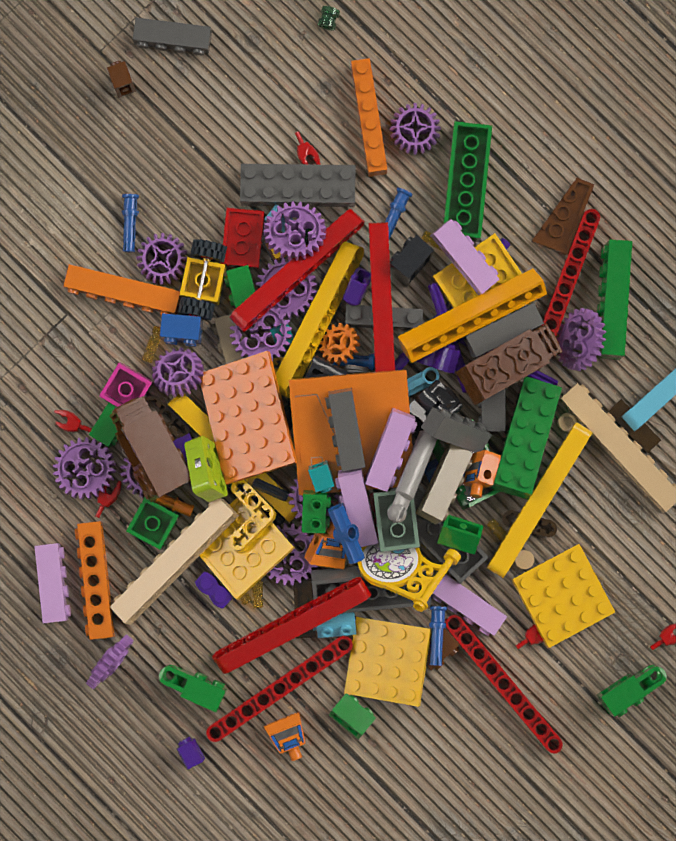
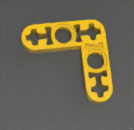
[229,480,276,551]

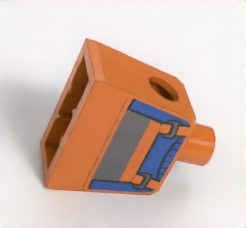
[463,450,501,498]
[304,522,346,570]
[264,712,306,761]

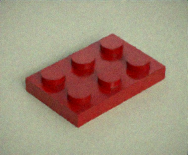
[221,208,265,269]

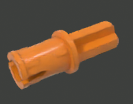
[156,495,194,517]

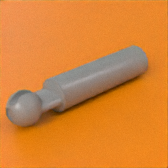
[387,430,437,523]

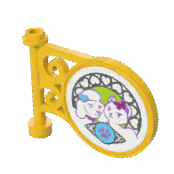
[358,538,461,612]

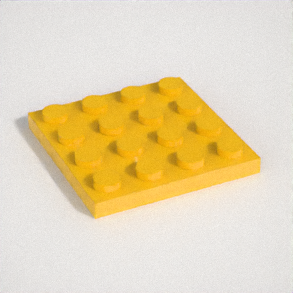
[432,233,522,308]
[200,491,295,600]
[511,544,615,648]
[344,617,432,707]

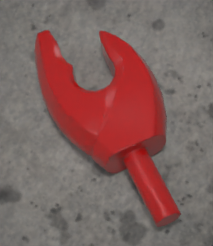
[295,131,321,165]
[54,410,92,432]
[95,481,122,518]
[650,623,676,650]
[515,624,544,649]

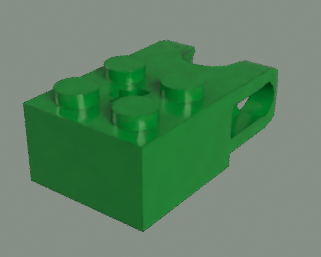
[159,665,227,713]
[596,665,667,717]

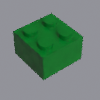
[126,497,180,550]

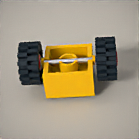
[178,239,227,320]

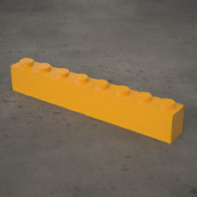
[398,268,547,363]

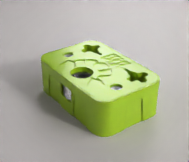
[184,435,228,502]

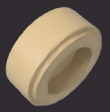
[557,413,577,433]
[515,550,534,569]

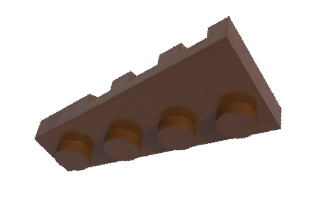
[531,178,594,256]

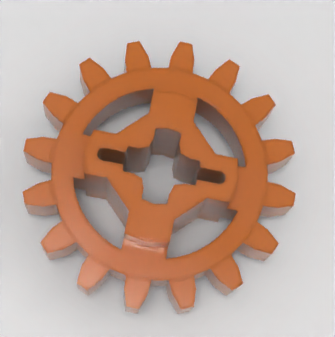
[319,323,361,365]

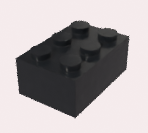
[390,234,434,287]

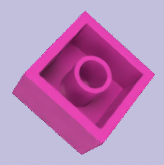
[99,362,153,407]

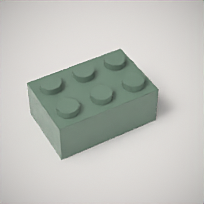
[373,490,420,552]

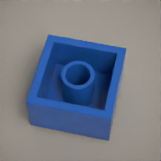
[160,313,203,347]

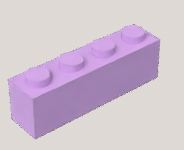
[430,219,499,295]
[365,408,417,492]
[335,468,378,547]
[35,543,71,623]
[431,574,507,636]

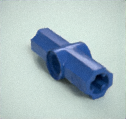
[328,503,365,564]

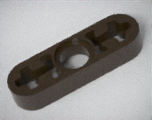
[145,395,190,438]
[502,510,557,537]

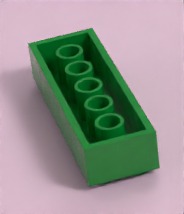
[443,121,493,242]
[596,239,633,360]
[491,376,562,500]

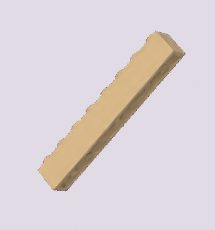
[559,383,676,513]
[110,498,239,625]

